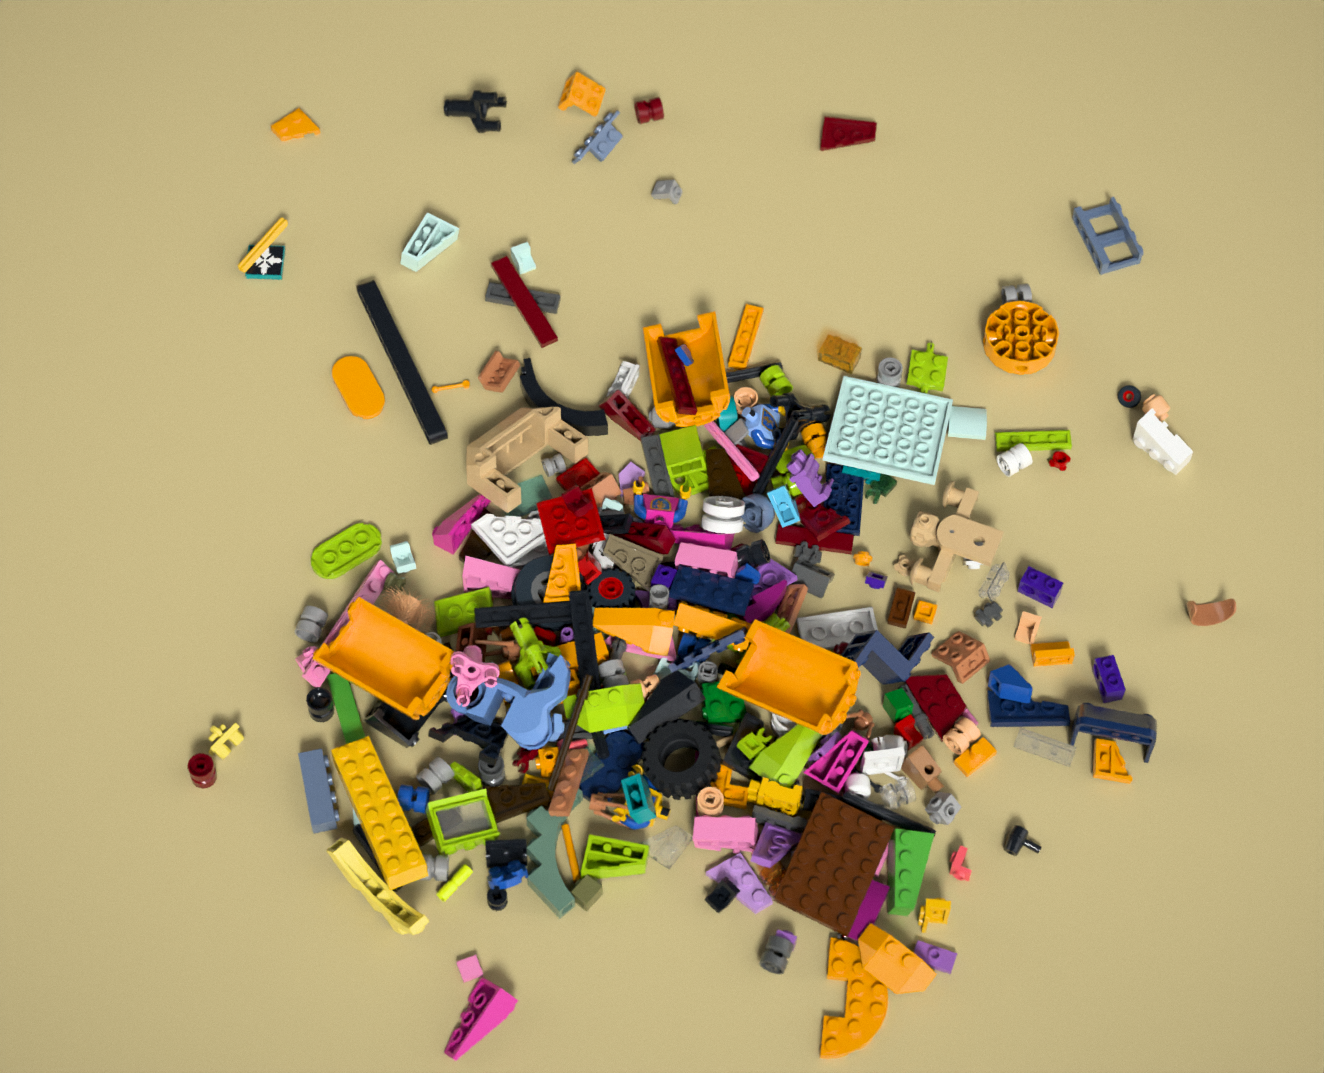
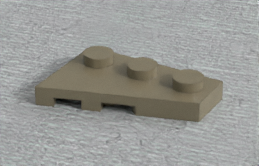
[602,534,664,592]

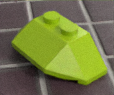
[563,683,644,733]

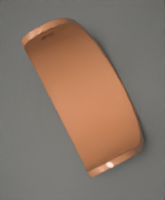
[1186,599,1236,626]

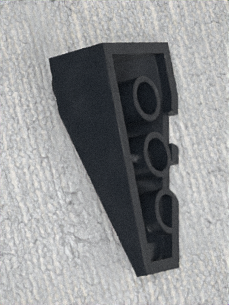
[627,670,706,744]

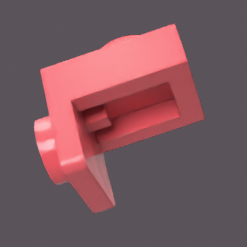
[950,845,972,881]

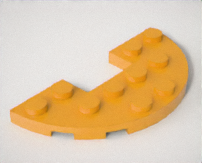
[820,937,888,1059]

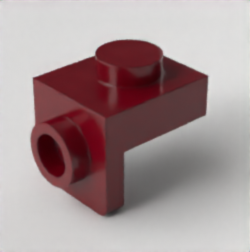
[561,485,594,518]

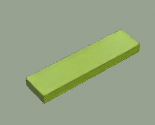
[995,430,1072,452]

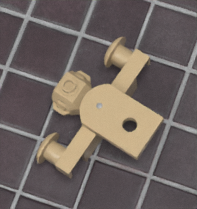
[909,481,1004,593]

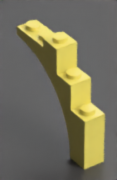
[326,837,429,935]

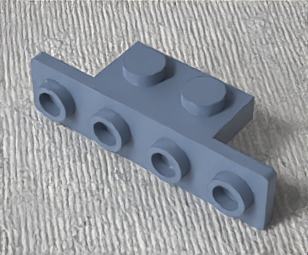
[572,110,623,164]

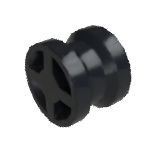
[487,886,508,911]

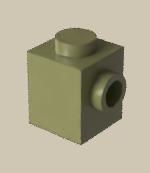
[571,875,603,912]

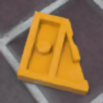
[271,108,320,141]
[1093,738,1132,784]

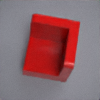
[578,551,602,585]
[893,714,923,751]

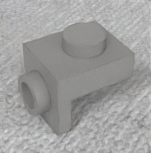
[651,179,683,204]

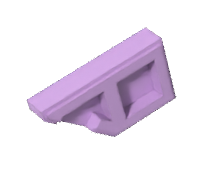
[619,462,645,498]

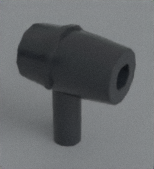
[1004,825,1042,856]

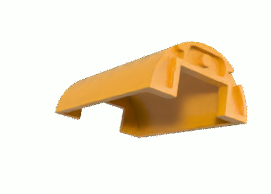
[643,311,730,427]
[313,597,454,720]
[717,619,861,735]

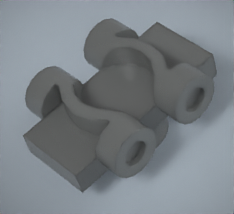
[794,542,822,564]
[975,602,1003,628]

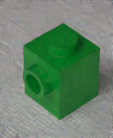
[883,688,914,723]

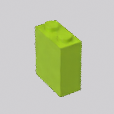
[659,425,707,479]

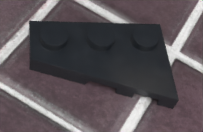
[721,712,764,781]

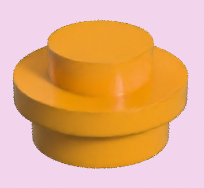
[853,551,873,566]

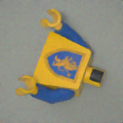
[612,765,671,830]

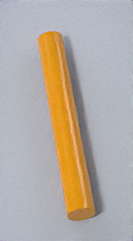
[561,824,581,883]

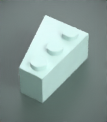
[400,212,459,272]

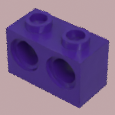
[1018,566,1063,608]
[1092,655,1126,704]

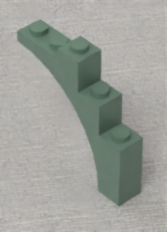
[526,788,583,919]

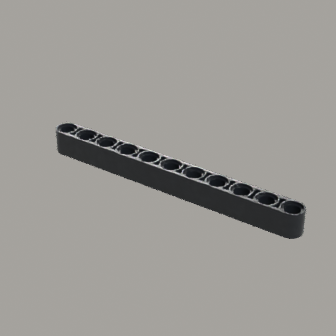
[356,280,448,445]

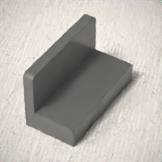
[790,560,835,598]

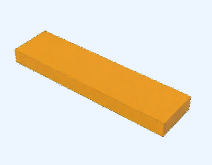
[728,304,764,370]

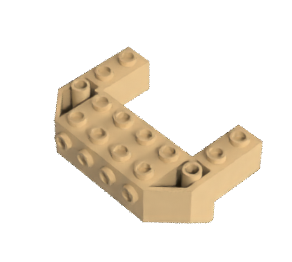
[466,407,588,513]

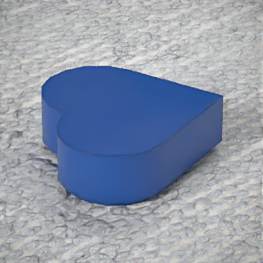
[675,344,694,366]
[735,563,761,584]

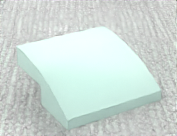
[948,406,987,440]

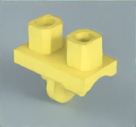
[208,723,244,760]

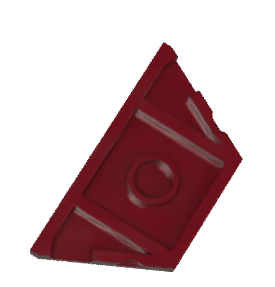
[905,674,967,742]

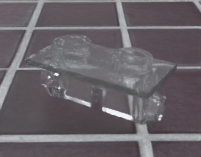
[979,562,1009,604]

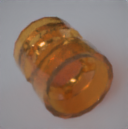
[759,861,786,898]

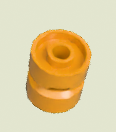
[801,423,828,459]

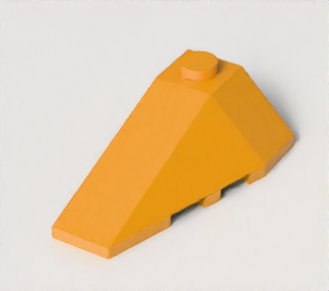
[592,608,675,656]

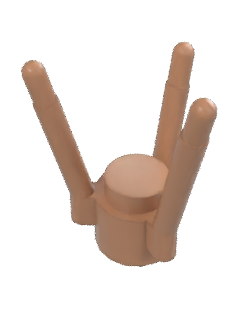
[475,640,520,665]
[842,709,875,738]
[589,792,631,829]

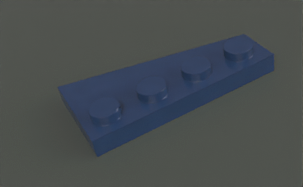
[668,626,748,673]

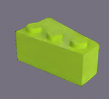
[581,834,649,879]

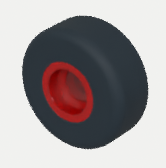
[1118,385,1141,408]

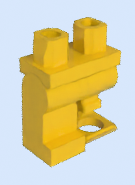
[748,777,803,818]

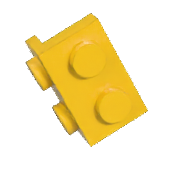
[918,898,951,933]

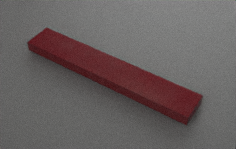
[491,256,558,348]
[657,337,698,415]

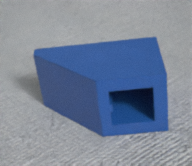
[988,664,1033,703]

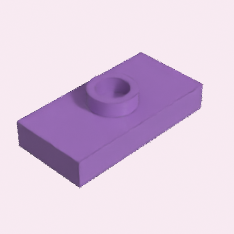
[914,940,957,974]

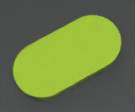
[311,523,382,579]

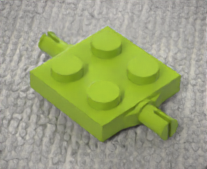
[906,343,948,394]

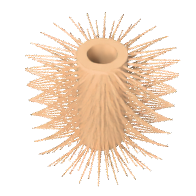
[378,586,437,635]

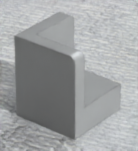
[725,418,749,448]

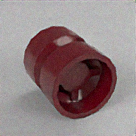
[634,97,664,124]
[188,753,217,789]

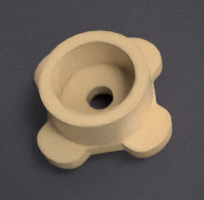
[894,555,916,576]

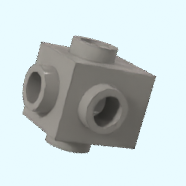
[925,792,961,825]

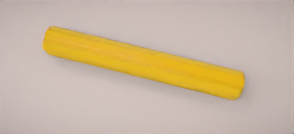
[238,217,288,273]

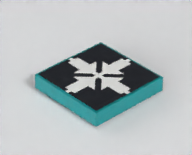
[245,245,286,280]

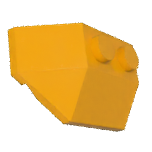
[858,923,936,994]

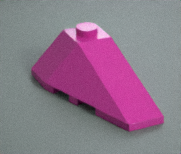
[432,494,491,555]

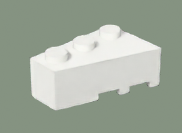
[1132,408,1193,475]

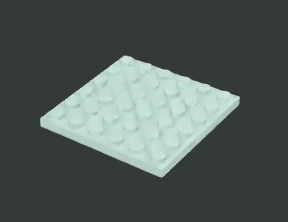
[823,376,953,485]

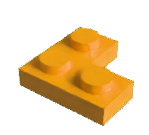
[710,765,749,809]

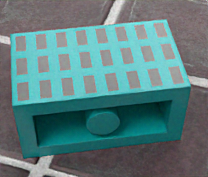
[621,773,657,825]

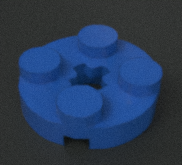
[487,860,528,889]

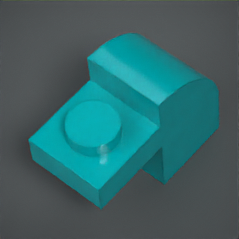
[717,396,738,432]

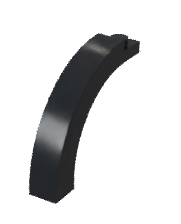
[520,358,608,436]

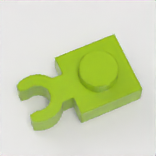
[736,728,772,760]

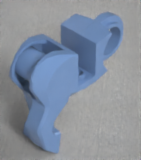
[446,653,571,750]

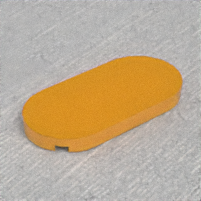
[332,356,385,419]

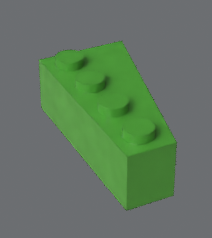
[887,829,934,916]

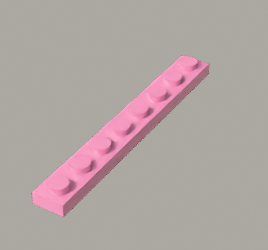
[302,560,394,688]

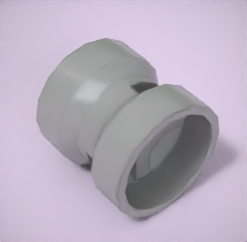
[541,453,566,477]
[649,584,669,610]
[698,661,718,685]

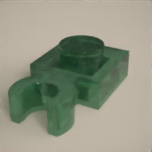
[865,473,897,505]

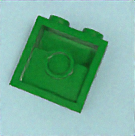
[701,682,746,724]

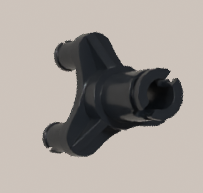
[444,90,507,133]
[769,392,831,440]

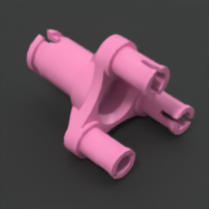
[451,645,499,707]

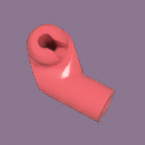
[557,738,588,751]

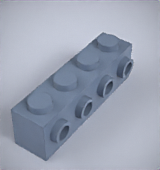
[298,749,340,834]

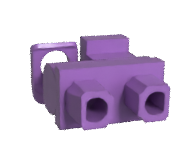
[786,449,834,507]

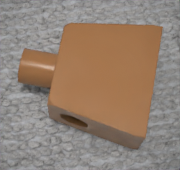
[901,745,944,794]

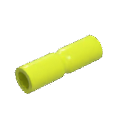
[436,864,473,902]

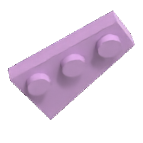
[706,852,773,914]

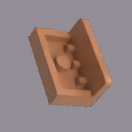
[478,351,520,393]

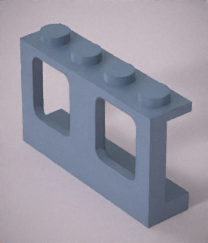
[1072,197,1144,275]

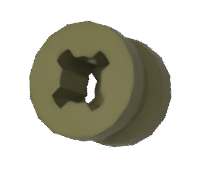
[384,572,406,596]

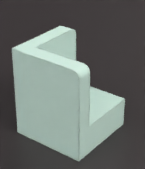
[511,242,536,275]

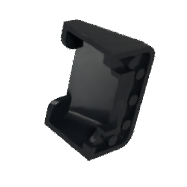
[364,686,448,748]

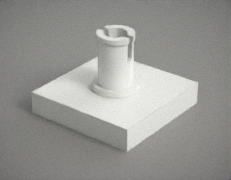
[860,737,905,775]

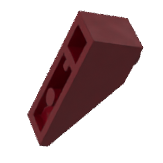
[599,389,656,441]
[613,522,676,555]

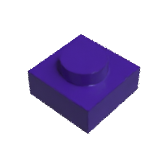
[865,571,888,589]

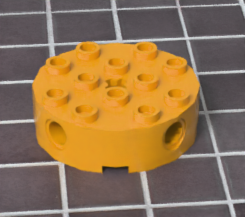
[983,301,1059,375]

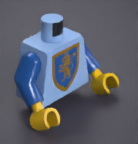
[742,404,789,452]

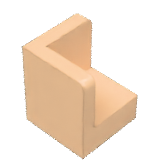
[1015,611,1042,645]

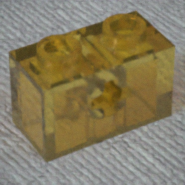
[818,334,862,374]

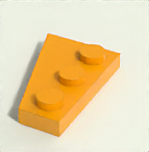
[543,544,581,603]

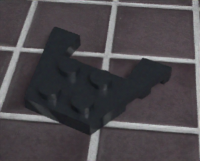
[428,716,509,766]

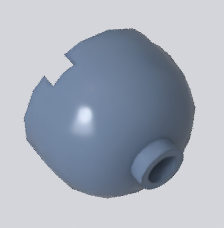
[740,493,775,533]

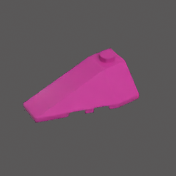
[669,524,735,550]
[444,977,518,1061]

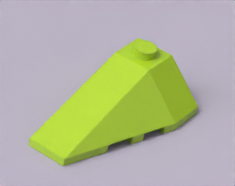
[749,724,822,788]

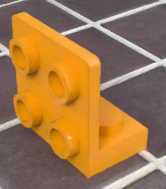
[558,72,606,117]

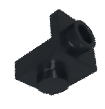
[705,877,741,913]

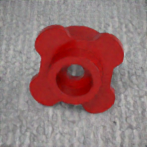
[1049,451,1071,471]

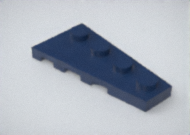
[987,690,1070,727]

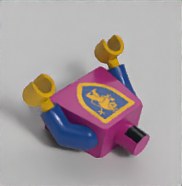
[632,481,691,529]

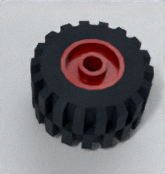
[587,568,635,608]

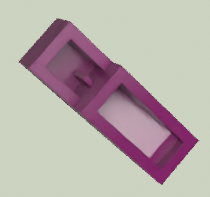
[739,580,787,624]
[848,880,890,941]

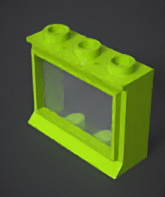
[425,788,500,855]

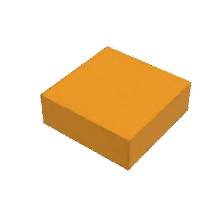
[913,600,938,625]

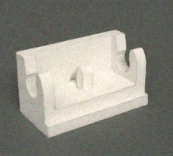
[606,361,640,399]

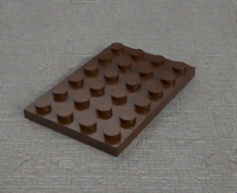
[773,792,894,937]

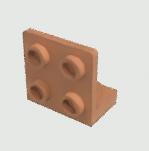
[931,631,990,684]

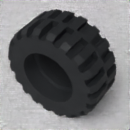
[642,719,721,800]

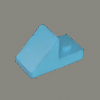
[767,485,800,528]

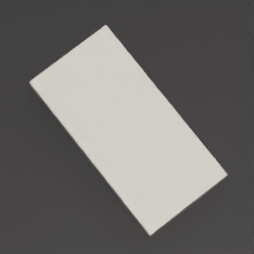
[796,607,878,651]

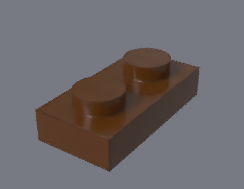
[887,588,916,629]

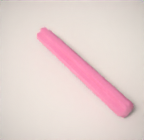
[704,421,759,481]

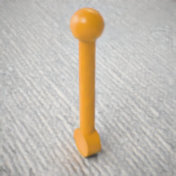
[431,380,470,393]

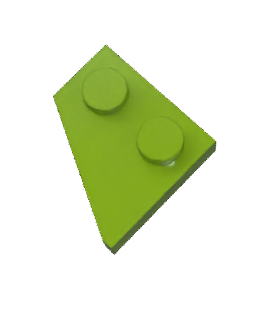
[449,761,482,793]

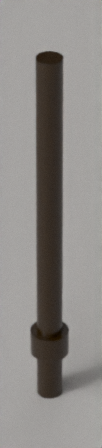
[547,674,593,792]

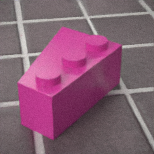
[804,730,869,793]

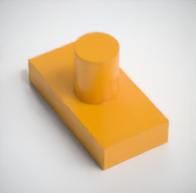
[954,737,997,777]

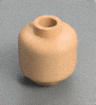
[1142,394,1170,422]

